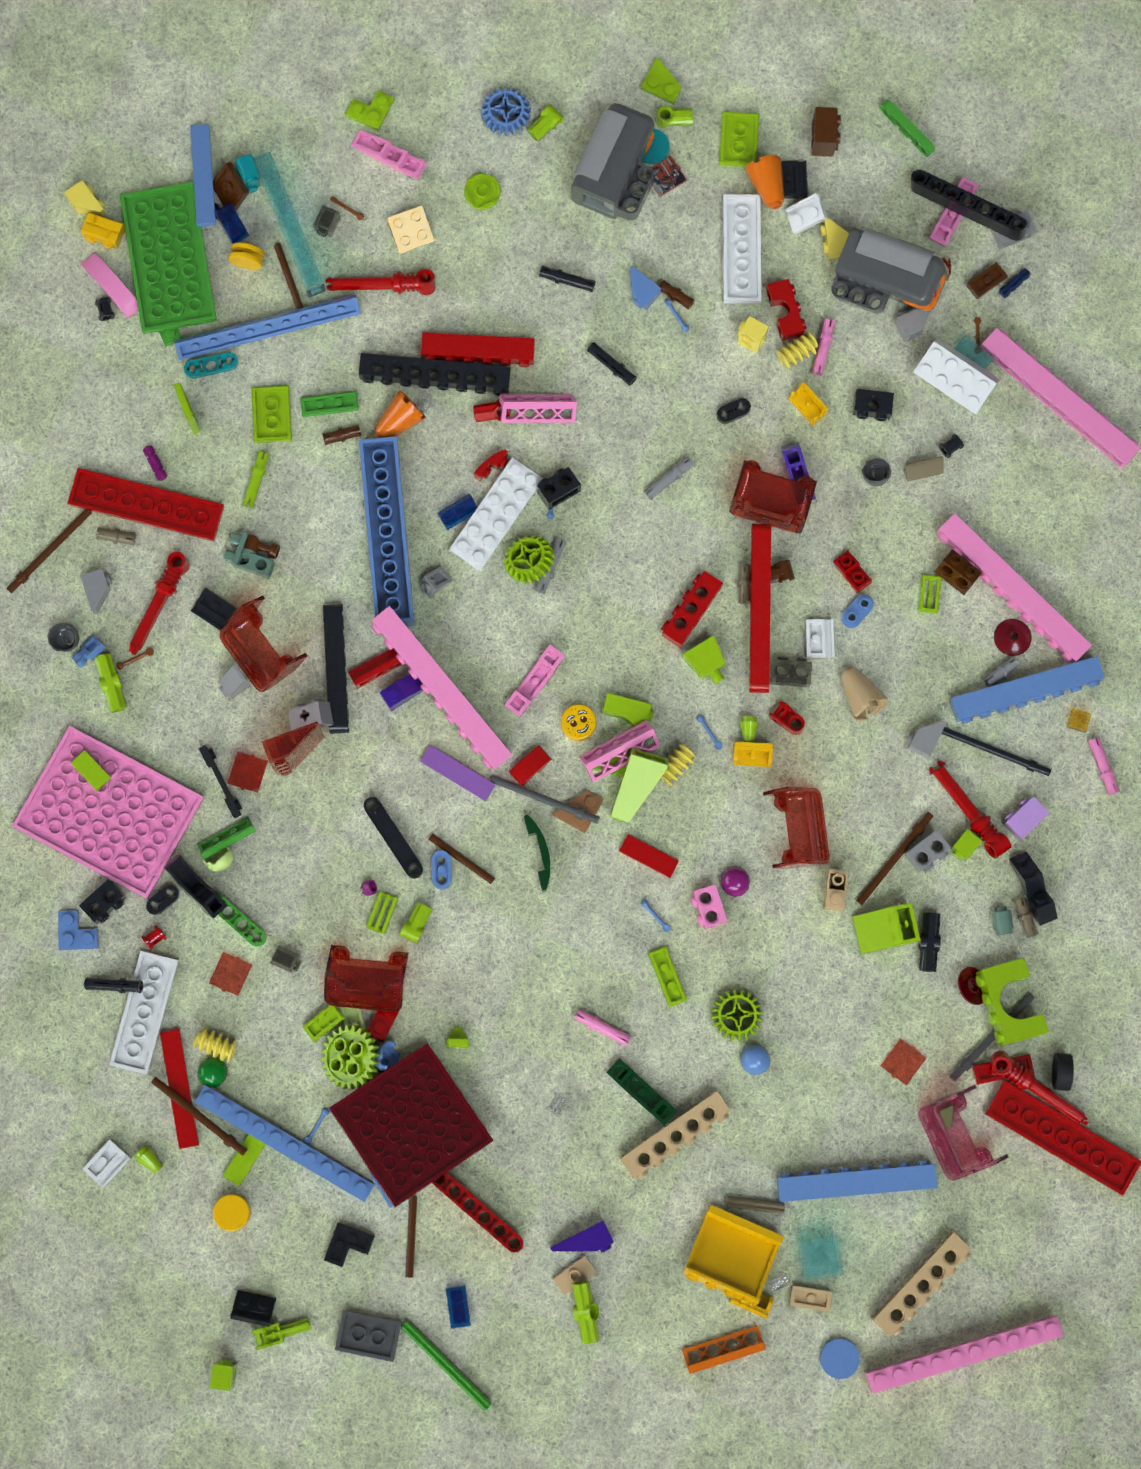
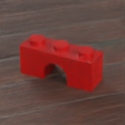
[766,279,806,341]

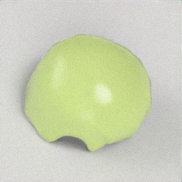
[203,847,233,872]

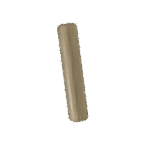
[726,1196,785,1214]

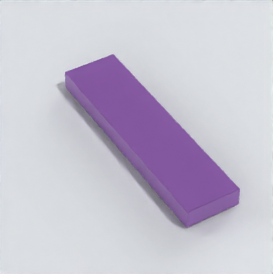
[420,745,496,802]

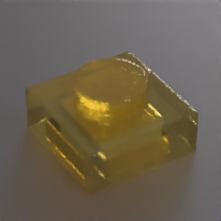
[1066,708,1091,733]

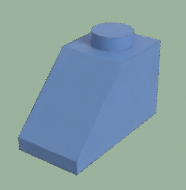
[629,266,661,310]

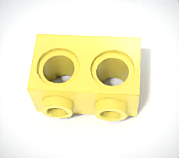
[737,316,769,353]

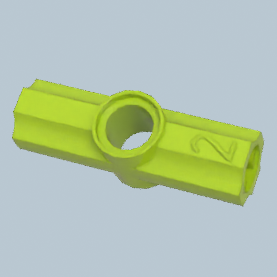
[95,653,127,713]
[572,1280,600,1344]

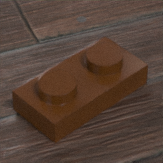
[966,262,1008,300]

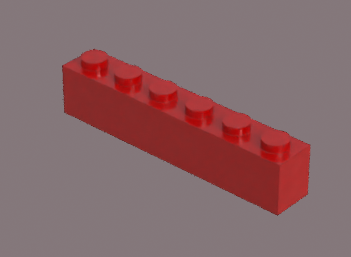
[421,332,535,368]

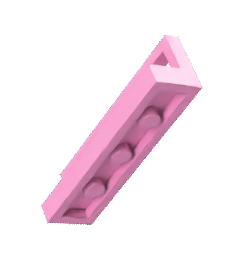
[499,394,577,423]
[579,720,661,783]

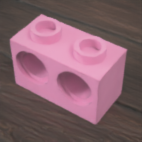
[690,884,728,930]

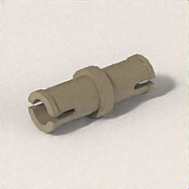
[96,527,136,546]
[737,564,751,604]
[1013,897,1039,938]

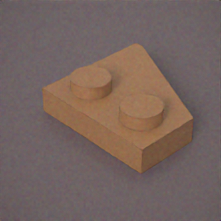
[553,790,604,833]

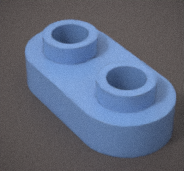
[841,595,874,628]
[432,850,452,890]

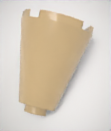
[841,667,889,722]

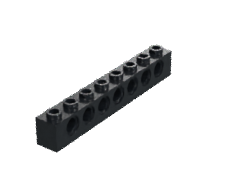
[359,353,511,396]

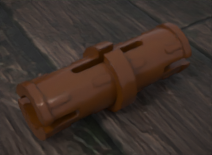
[659,280,695,310]
[322,424,362,446]

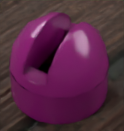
[360,879,377,896]

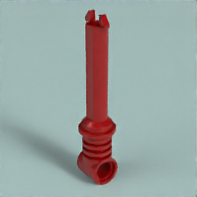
[326,269,436,295]
[129,551,190,655]
[929,761,1012,859]
[991,1051,1089,1126]

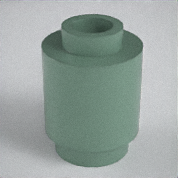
[991,907,1014,936]

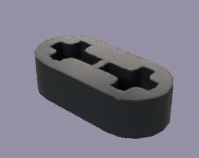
[717,398,751,424]
[146,885,180,915]

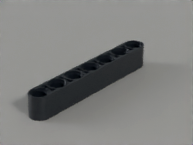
[911,170,1026,241]
[323,604,349,734]

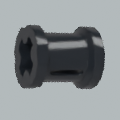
[94,297,115,321]
[939,434,964,458]

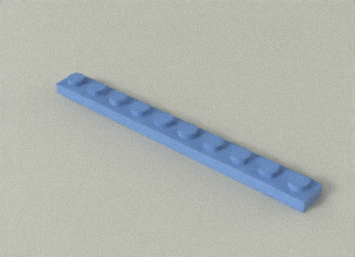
[174,294,361,360]
[195,1085,374,1202]

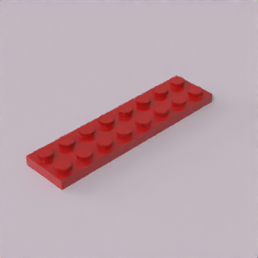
[67,468,225,542]
[984,1080,1141,1196]

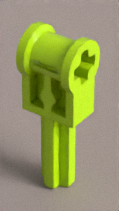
[251,1318,311,1350]

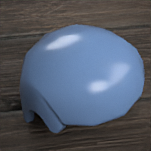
[375,1040,400,1072]
[740,1044,770,1075]

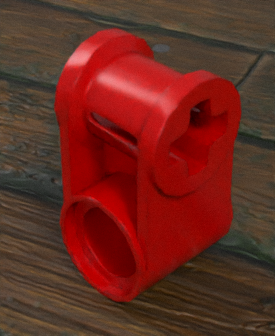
[768,700,805,735]

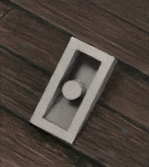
[80,569,112,614]
[219,664,250,699]
[906,721,947,759]

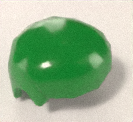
[197,1057,228,1088]

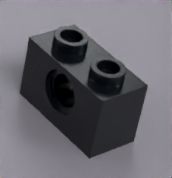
[852,389,894,422]

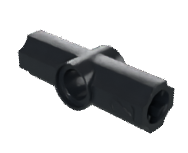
[919,912,941,972]

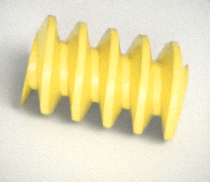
[776,332,818,370]
[661,744,697,787]
[193,1027,237,1064]

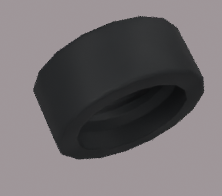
[1051,1053,1074,1091]

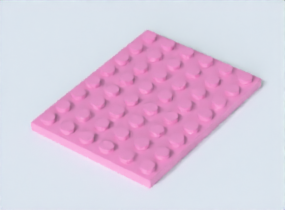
[12,725,204,899]

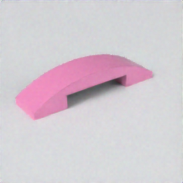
[929,177,979,247]
[80,253,138,318]
[504,645,565,717]

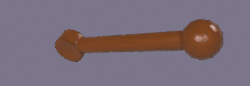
[330,196,364,220]
[974,317,982,355]
[116,648,154,670]

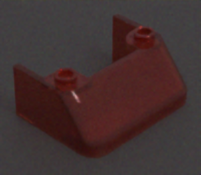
[219,596,308,692]
[763,786,830,869]

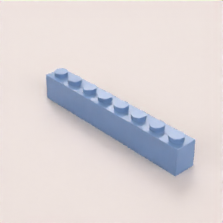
[949,656,1105,724]
[776,1161,938,1202]

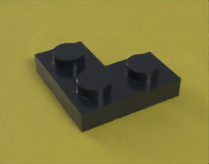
[324,1222,375,1267]

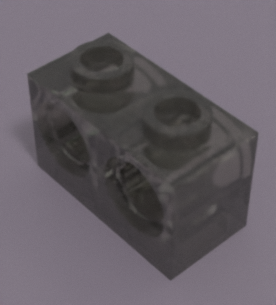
[771,657,812,688]

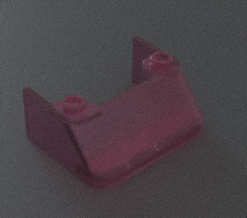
[918,1084,1009,1181]

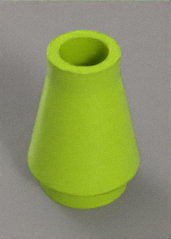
[740,716,759,743]
[134,1144,163,1174]

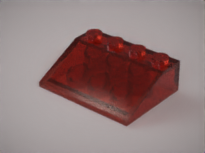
[262,721,325,776]

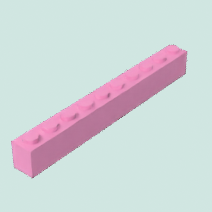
[980,328,1141,469]
[937,513,1092,663]
[371,606,512,770]
[865,1315,1064,1393]

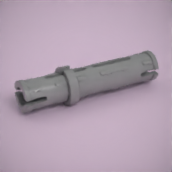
[644,456,695,500]
[534,538,566,594]

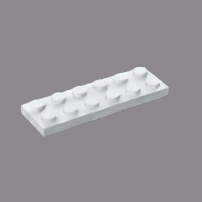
[723,194,761,304]
[449,457,543,571]
[109,951,179,1075]

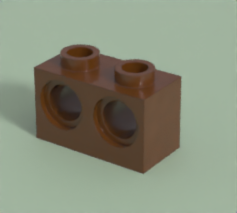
[935,549,982,595]

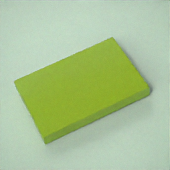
[719,111,759,167]
[173,383,200,434]
[251,385,292,443]

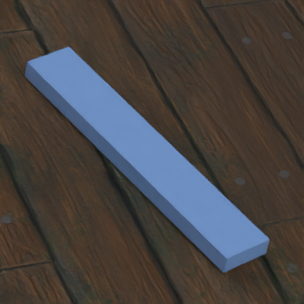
[190,124,216,227]

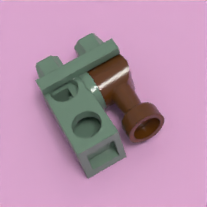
[224,532,280,580]

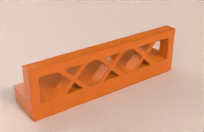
[682,1325,766,1374]

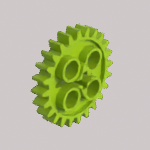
[320,1025,380,1089]

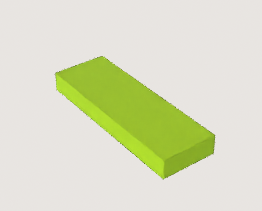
[648,946,687,1008]
[223,1134,266,1186]

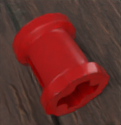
[141,925,167,950]

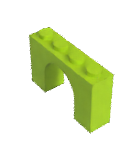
[591,693,654,778]
[976,958,1049,1047]

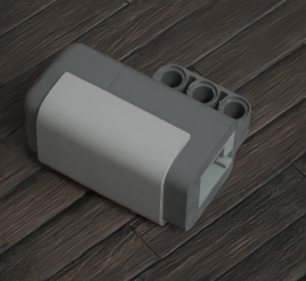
[571,103,654,220]
[831,227,949,314]

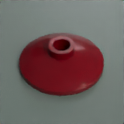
[994,619,1032,656]
[958,967,983,1005]

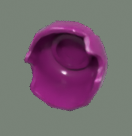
[721,866,750,897]

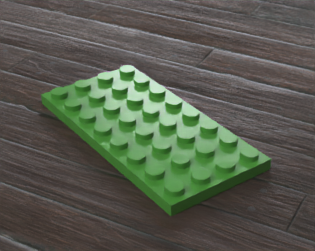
[120,181,217,334]

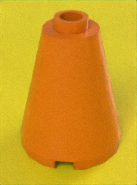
[745,154,784,210]
[374,390,426,438]

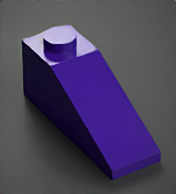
[781,441,816,504]
[379,675,423,712]
[550,1221,614,1253]

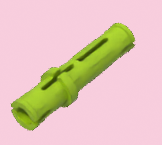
[242,451,270,509]

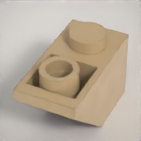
[823,869,848,912]

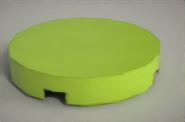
[464,173,501,210]

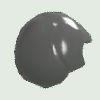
[862,458,891,487]
[47,623,80,652]

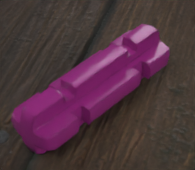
[143,446,167,481]

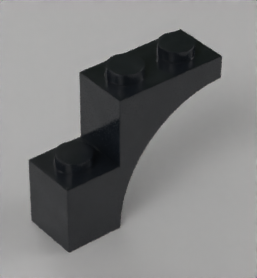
[1009,851,1058,926]
[163,855,228,919]

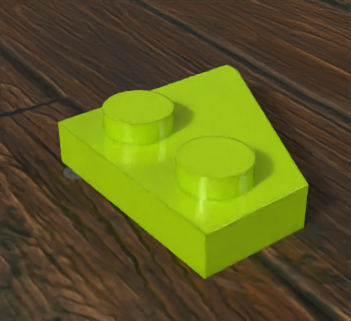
[641,57,682,105]

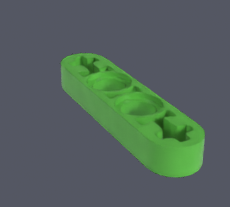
[879,99,935,157]
[216,891,266,947]

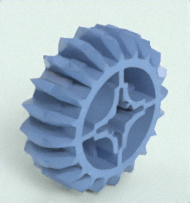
[481,86,531,137]

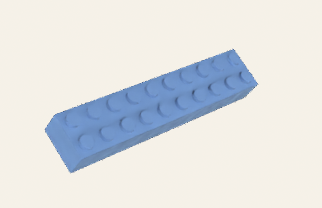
[359,436,415,626]

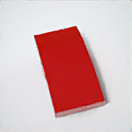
[474,449,509,482]
[833,550,872,594]
[509,745,552,786]

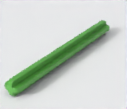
[401,1320,492,1411]

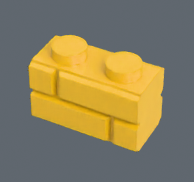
[81,212,125,249]

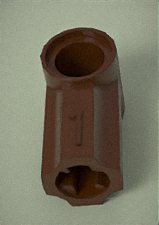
[771,560,795,584]

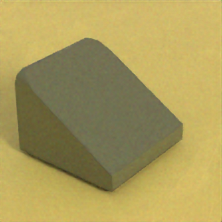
[939,1104,955,1129]

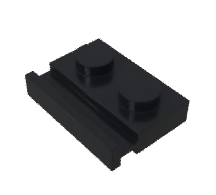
[782,160,808,199]
[191,588,238,632]
[230,1290,276,1327]

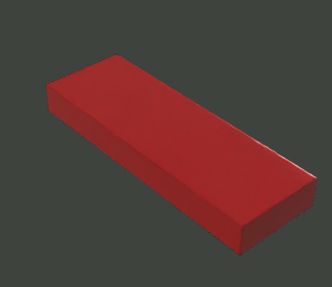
[619,834,679,878]
[972,1054,1034,1085]

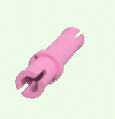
[811,318,836,376]
[1088,737,1120,795]
[574,1008,631,1047]

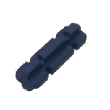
[999,268,1031,298]

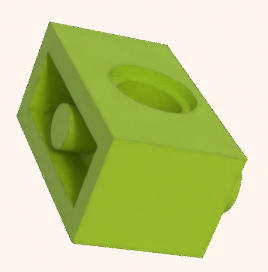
[209,1358,237,1391]

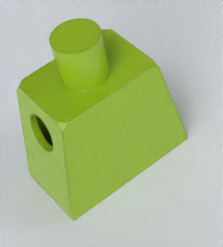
[682,635,726,685]

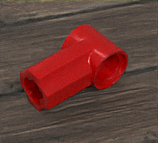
[473,399,511,422]

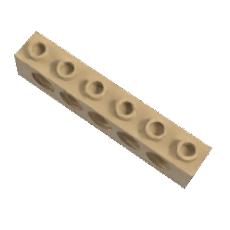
[620,1091,731,1179]
[871,1232,971,1337]

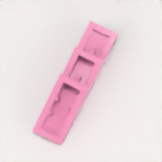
[351,130,427,180]

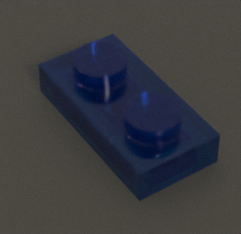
[214,202,250,244]
[437,494,478,531]
[446,1285,471,1329]

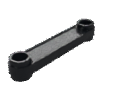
[364,797,423,879]

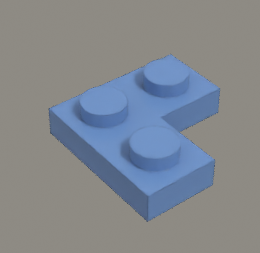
[58,910,99,950]

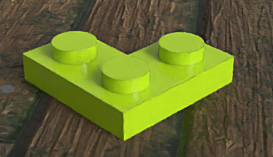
[345,90,395,131]

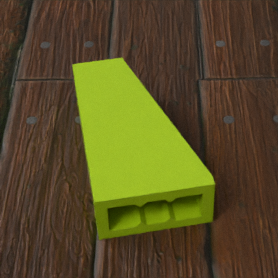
[611,748,669,822]

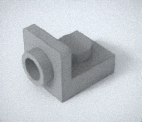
[419,566,453,598]

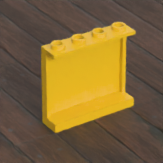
[682,1205,784,1306]

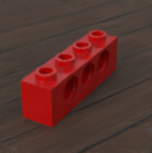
[661,571,723,648]

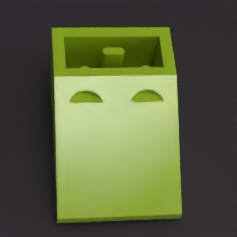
[852,903,921,954]

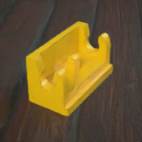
[788,382,829,426]
[733,742,773,767]
[729,1293,774,1319]

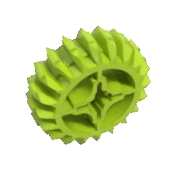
[504,534,555,584]
[711,989,764,1042]

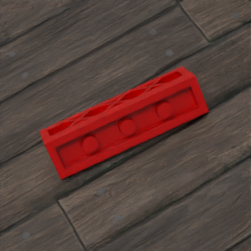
[348,638,417,689]

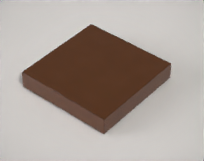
[213,162,250,215]

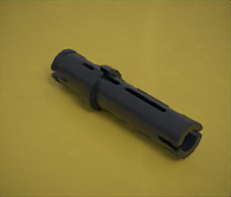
[539,265,596,293]
[587,342,637,386]
[84,977,143,994]

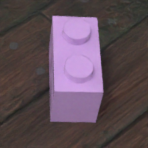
[1003,796,1050,841]

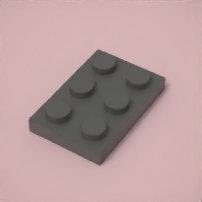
[335,1310,402,1362]

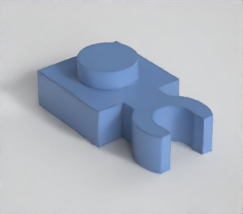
[72,635,106,668]

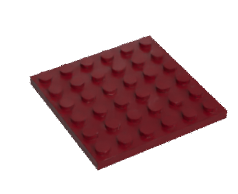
[329,1043,494,1208]

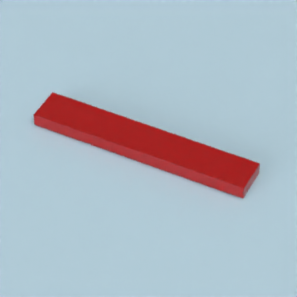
[160,1029,199,1149]

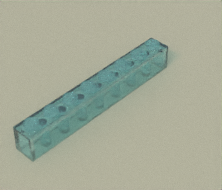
[254,152,326,298]

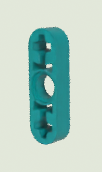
[184,352,238,379]

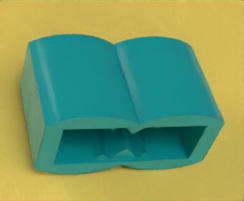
[235,154,261,194]

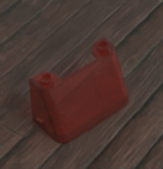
[729,460,817,534]
[324,945,409,1012]

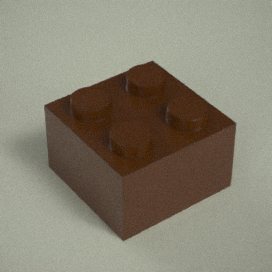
[811,107,841,157]

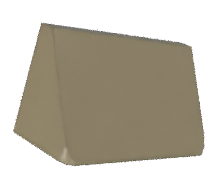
[904,456,944,482]

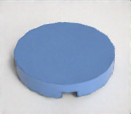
[820,1338,860,1379]

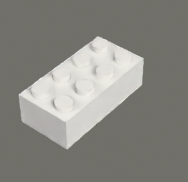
[914,338,1000,414]

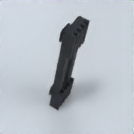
[198,745,242,818]

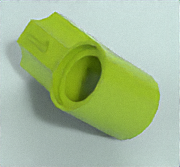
[527,104,565,142]
[655,106,693,128]
[400,902,433,944]

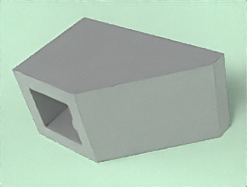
[895,307,930,342]

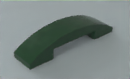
[524,815,550,892]
[606,1058,677,1126]

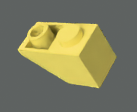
[64,180,106,217]
[820,218,849,259]

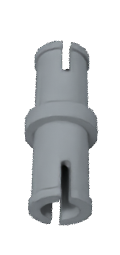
[983,656,1020,687]

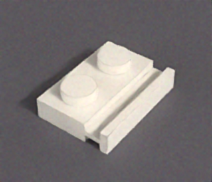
[785,193,828,234]
[805,619,835,658]
[83,1139,131,1188]

